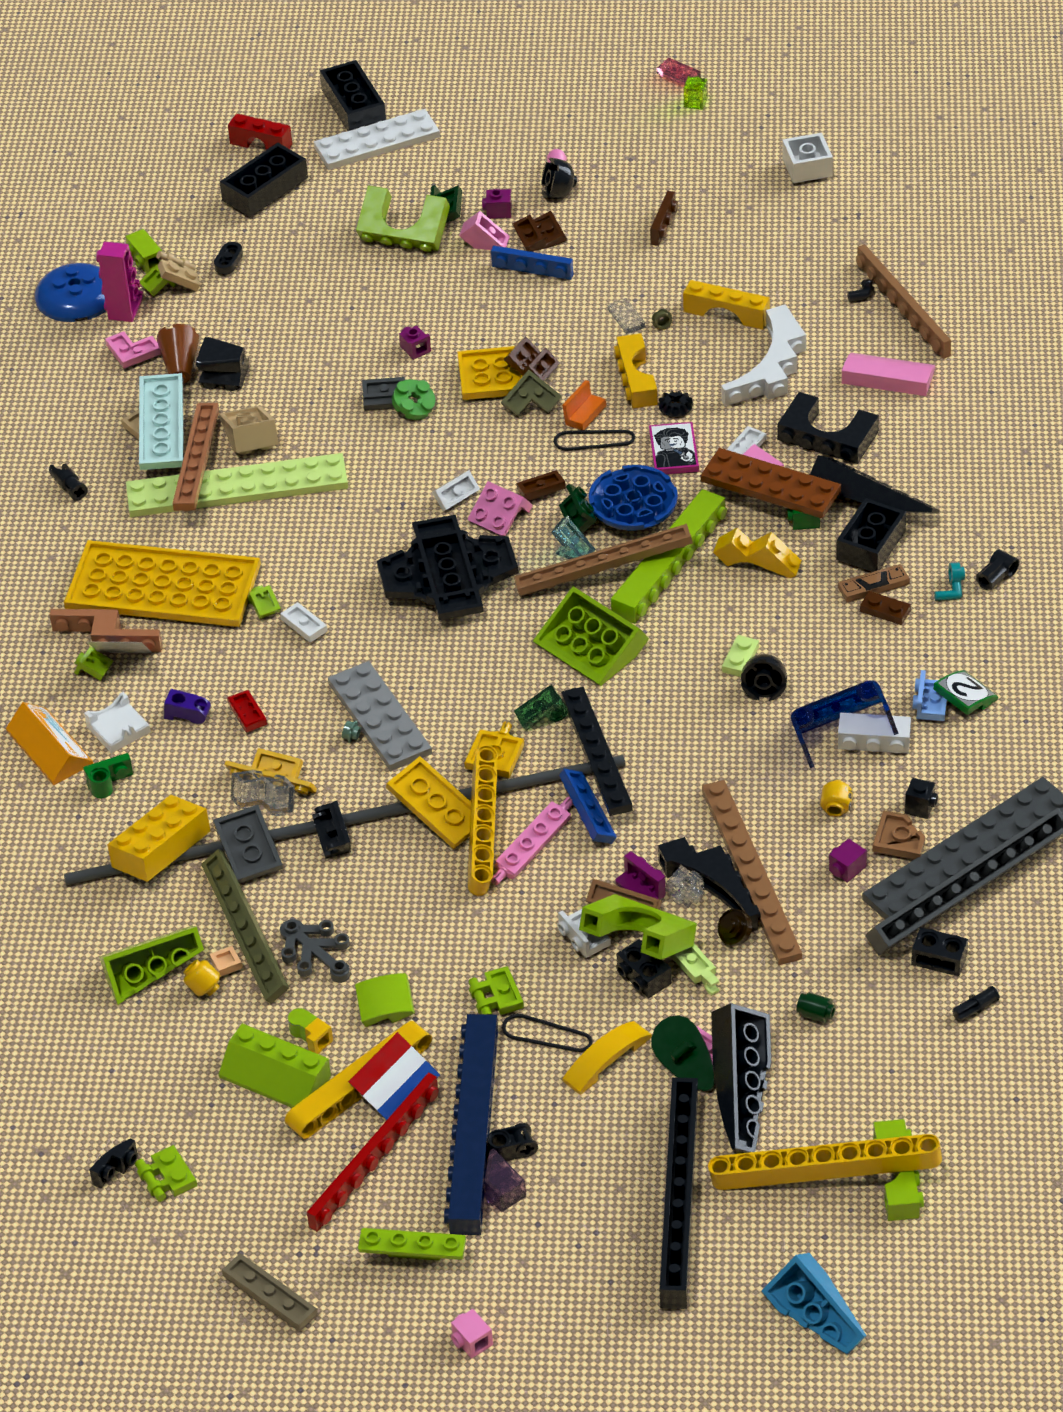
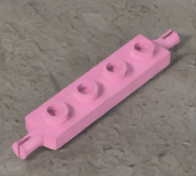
[491,797,574,885]

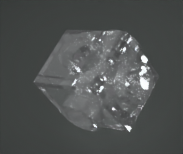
[666,865,705,908]

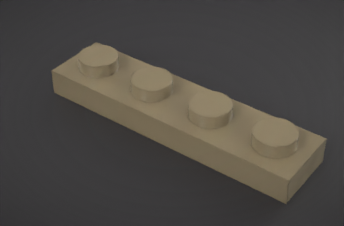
[222,1253,318,1332]

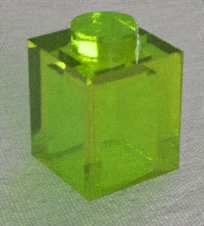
[683,76,708,110]

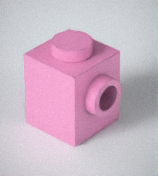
[451,1309,493,1359]

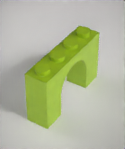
[356,185,450,252]
[579,894,697,960]

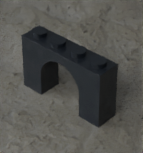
[777,392,879,464]

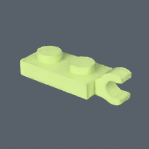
[671,943,719,995]

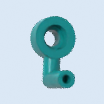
[934,562,965,601]

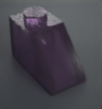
[484,1149,526,1212]

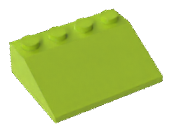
[533,586,649,686]

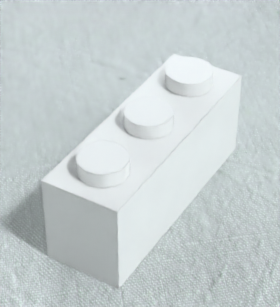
[838,713,911,754]

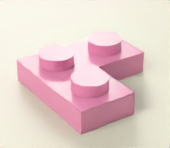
[105,331,161,369]

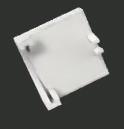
[84,692,151,754]

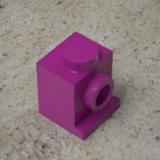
[399,325,431,360]

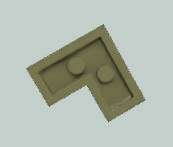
[501,370,562,417]

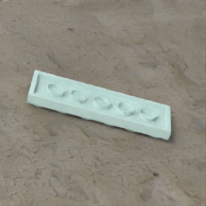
[139,373,184,470]

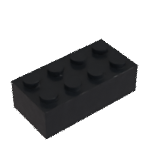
[319,60,386,131]
[220,143,308,217]

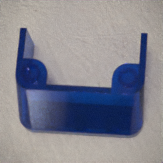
[791,680,899,768]

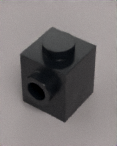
[905,777,938,819]

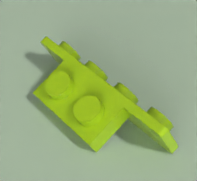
[358,1228,466,1261]

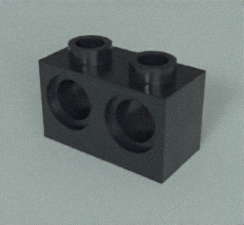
[911,927,968,976]
[616,939,672,999]

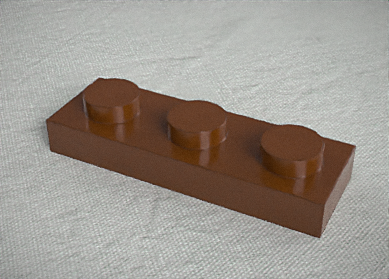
[650,190,678,246]

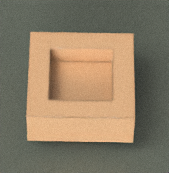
[209,946,242,977]

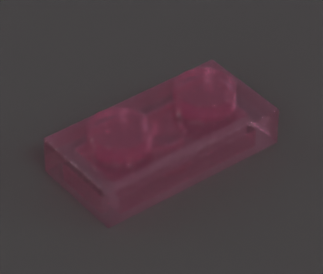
[657,58,701,87]

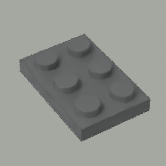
[213,805,283,884]

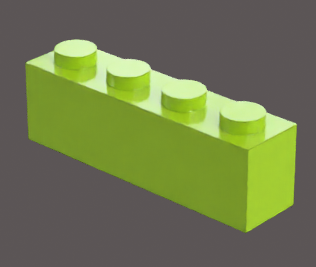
[99,926,204,1005]

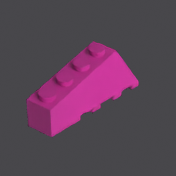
[96,242,144,322]

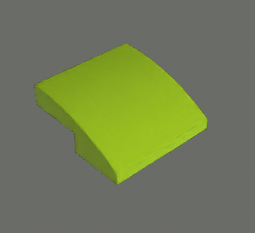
[355,973,415,1027]

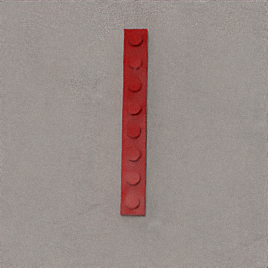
[307,1072,439,1232]

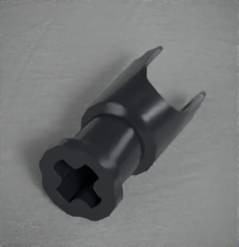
[49,464,88,501]

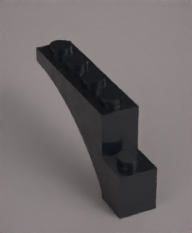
[658,837,761,932]

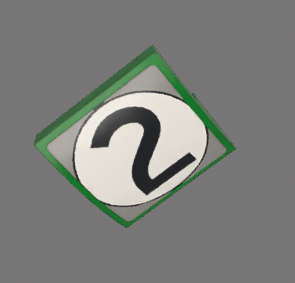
[933,670,998,715]

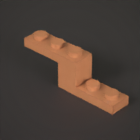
[50,609,162,652]

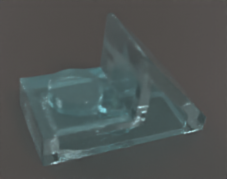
[551,516,596,559]

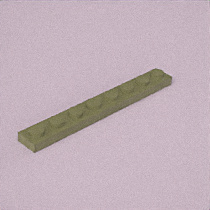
[201,849,289,1004]

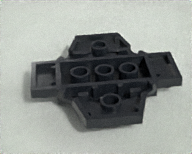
[377,514,518,620]

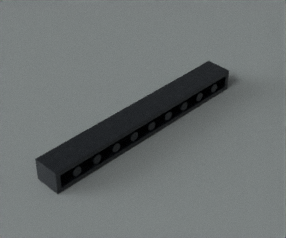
[660,1077,698,1309]

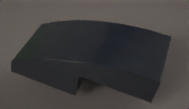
[89,1138,138,1189]

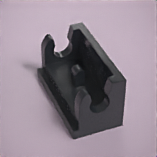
[312,800,351,859]

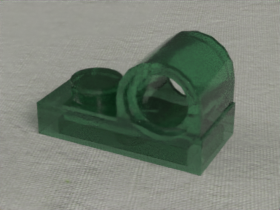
[514,684,568,731]

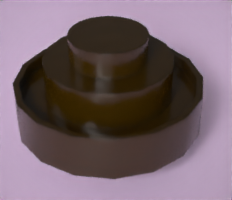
[718,909,752,946]

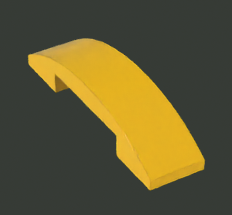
[562,1021,652,1095]

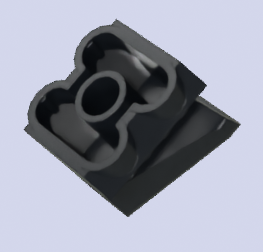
[196,337,249,391]

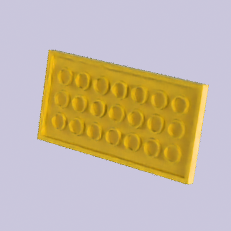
[64,540,261,627]

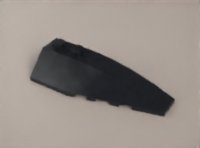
[809,455,940,514]
[711,1003,771,1153]

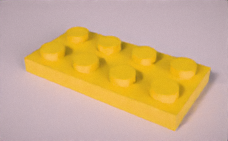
[386,756,483,849]

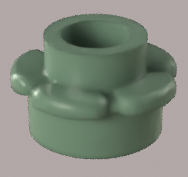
[342,721,361,743]

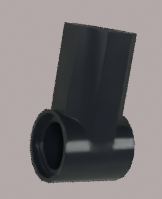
[976,549,1020,590]

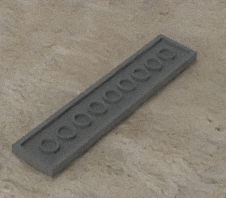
[862,777,1063,919]

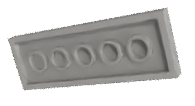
[328,661,432,772]

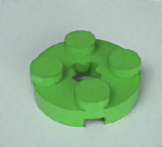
[392,379,436,420]

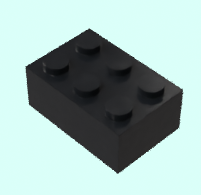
[836,498,906,572]

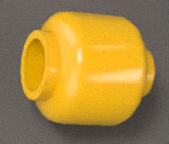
[820,780,853,817]
[183,959,220,996]

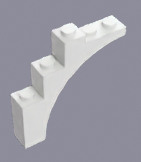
[721,304,806,406]

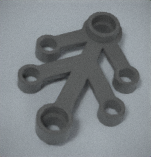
[280,919,350,983]

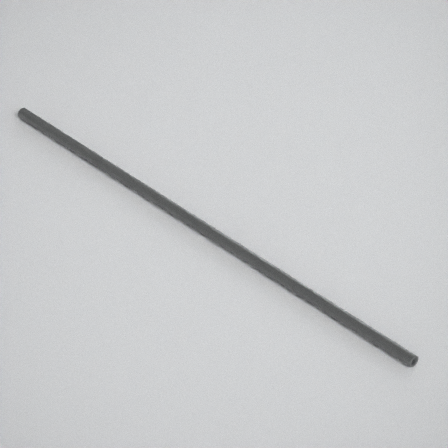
[64,755,625,886]

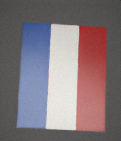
[348,1032,440,1120]

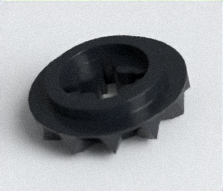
[658,390,693,417]

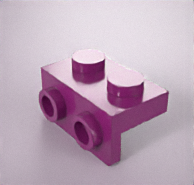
[615,851,666,900]

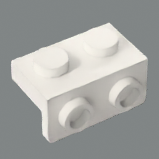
[557,909,611,958]

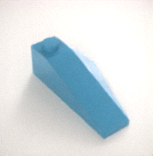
[762,1253,867,1354]

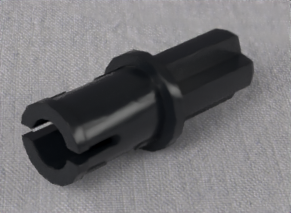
[952,986,1000,1021]

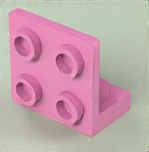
[468,481,533,536]

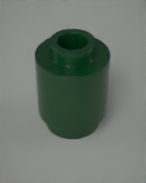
[796,992,836,1023]

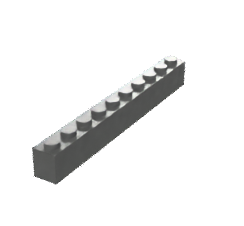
[865,808,1063,955]

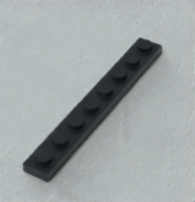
[561,687,633,816]

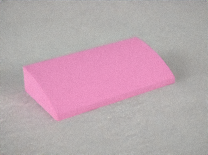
[842,353,935,396]

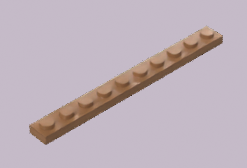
[702,780,802,965]

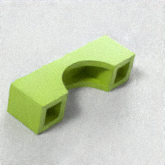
[873,1119,924,1221]

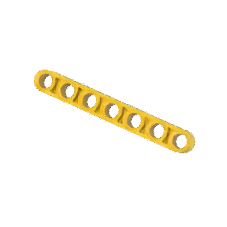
[467,745,498,896]
[284,1021,432,1139]

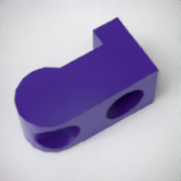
[164,689,211,724]

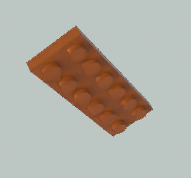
[701,448,841,519]

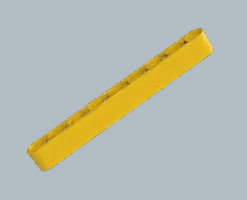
[708,1134,942,1190]

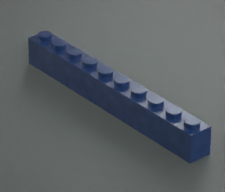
[444,1014,498,1235]

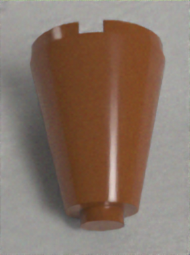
[157,324,200,384]

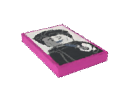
[649,422,699,474]

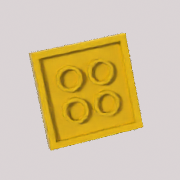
[457,346,523,400]

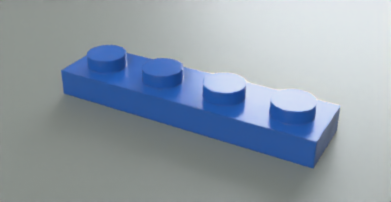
[491,246,574,280]
[559,769,617,844]

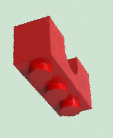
[228,113,292,150]

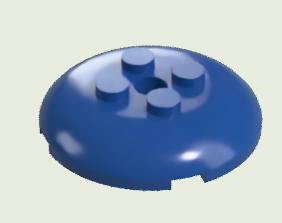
[34,263,106,322]
[589,465,678,531]

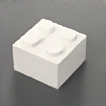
[782,133,833,183]

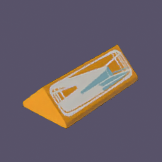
[6,702,94,785]

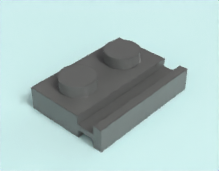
[362,377,405,410]

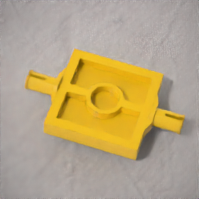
[464,721,525,781]

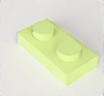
[722,635,759,677]

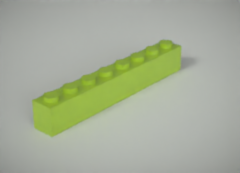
[611,489,727,624]

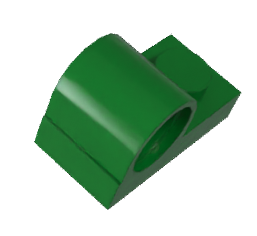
[83,753,133,799]

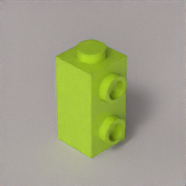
[125,229,162,274]

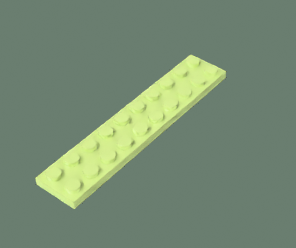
[126,453,348,517]

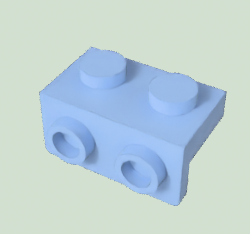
[912,670,947,721]

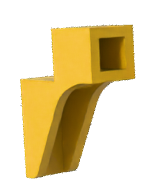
[713,527,802,578]

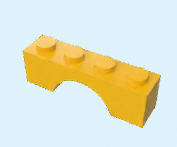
[683,280,770,330]
[613,333,658,409]

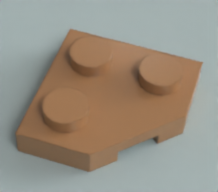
[872,810,925,859]

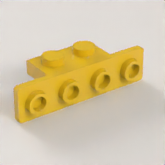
[224,748,317,794]

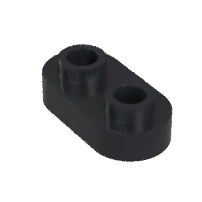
[214,242,243,275]

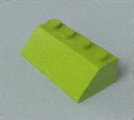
[218,1023,331,1108]

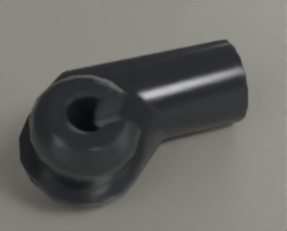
[847,279,874,302]

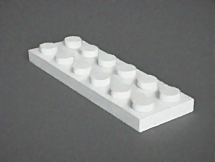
[314,109,440,170]

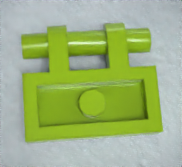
[468,966,524,1015]
[135,1145,197,1202]

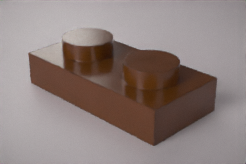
[516,470,566,501]
[860,591,911,625]

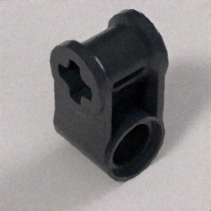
[487,1123,538,1164]

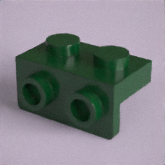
[430,185,462,222]
[559,483,597,538]

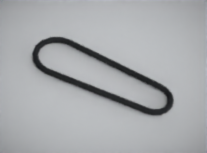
[553,430,635,451]
[502,1014,593,1052]

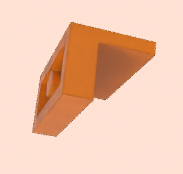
[562,380,607,430]

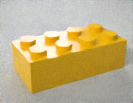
[107,795,211,882]

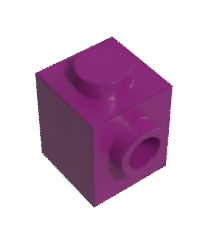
[482,189,512,219]
[829,838,867,883]

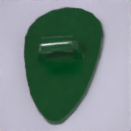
[651,1015,715,1092]

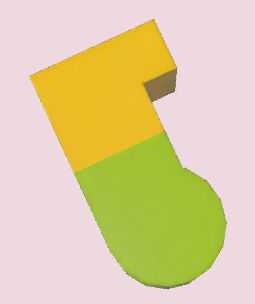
[288,1008,333,1054]

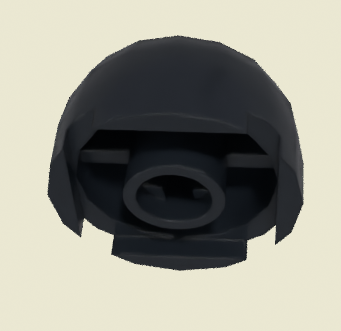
[541,157,577,199]
[741,654,787,701]

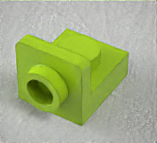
[140,265,176,297]
[248,585,281,619]
[74,647,113,681]

